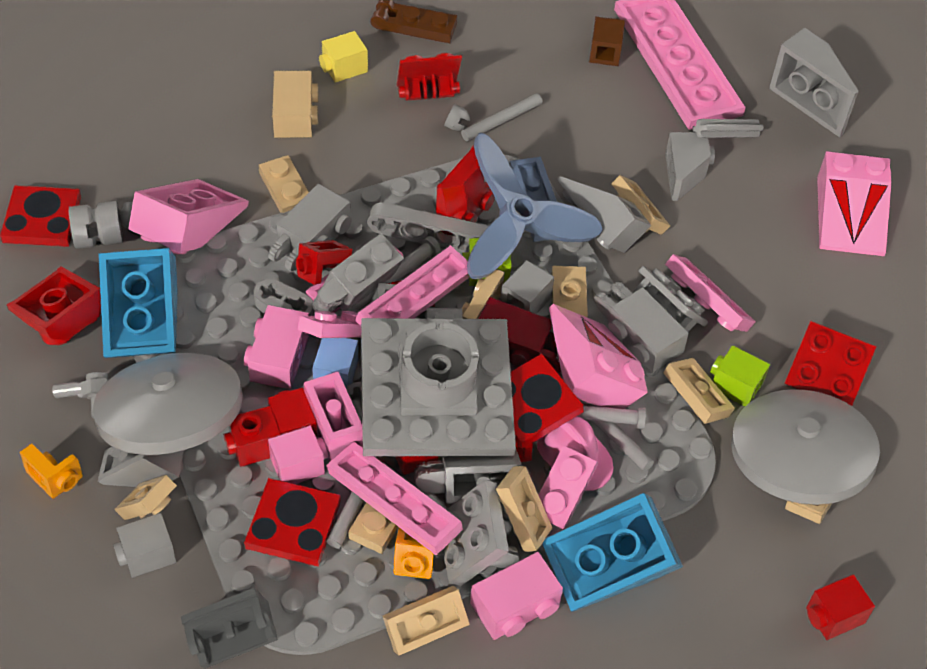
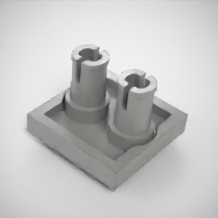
[443,480,519,586]

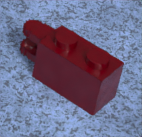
[478,297,562,373]

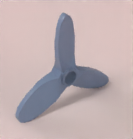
[467,133,603,279]

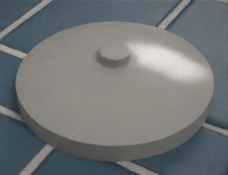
[92,353,243,455]
[731,390,880,505]

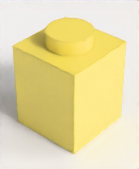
[319,31,368,83]

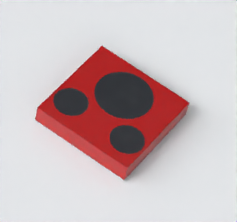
[0,185,81,247]
[510,354,584,449]
[244,478,341,567]

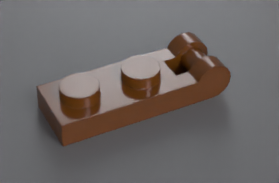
[370,0,457,44]

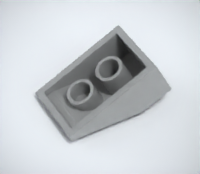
[769,28,858,137]

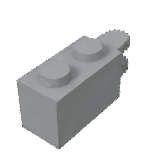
[268,184,352,272]
[312,233,404,312]
[594,282,688,373]
[413,449,522,504]

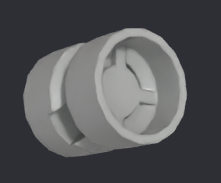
[69,200,123,249]

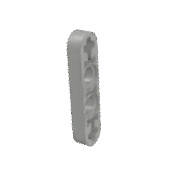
[367,203,488,252]

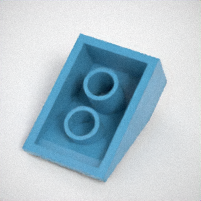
[99,248,178,358]
[542,493,683,612]

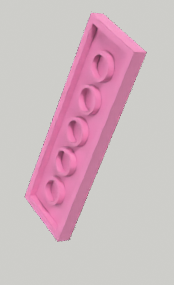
[614,0,746,130]

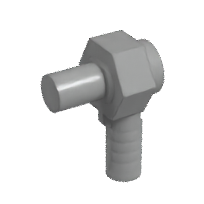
[52,372,109,418]

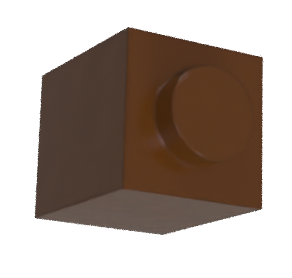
[589,16,625,66]

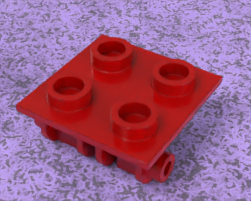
[396,53,462,101]
[784,321,877,406]

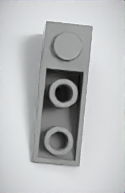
[557,176,651,253]

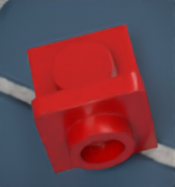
[296,240,352,285]

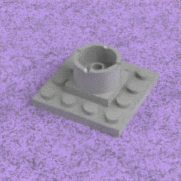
[361,318,516,456]

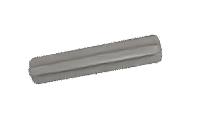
[693,119,764,138]

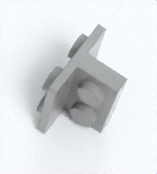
[632,266,709,332]

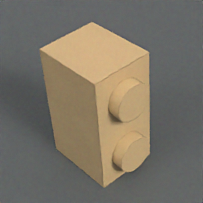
[272,71,318,138]

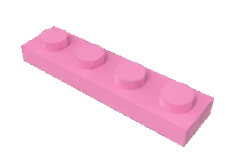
[355,245,470,326]
[327,441,463,555]

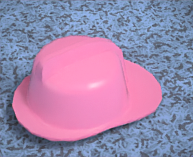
[537,416,614,491]

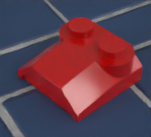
[436,145,495,235]
[6,266,101,345]

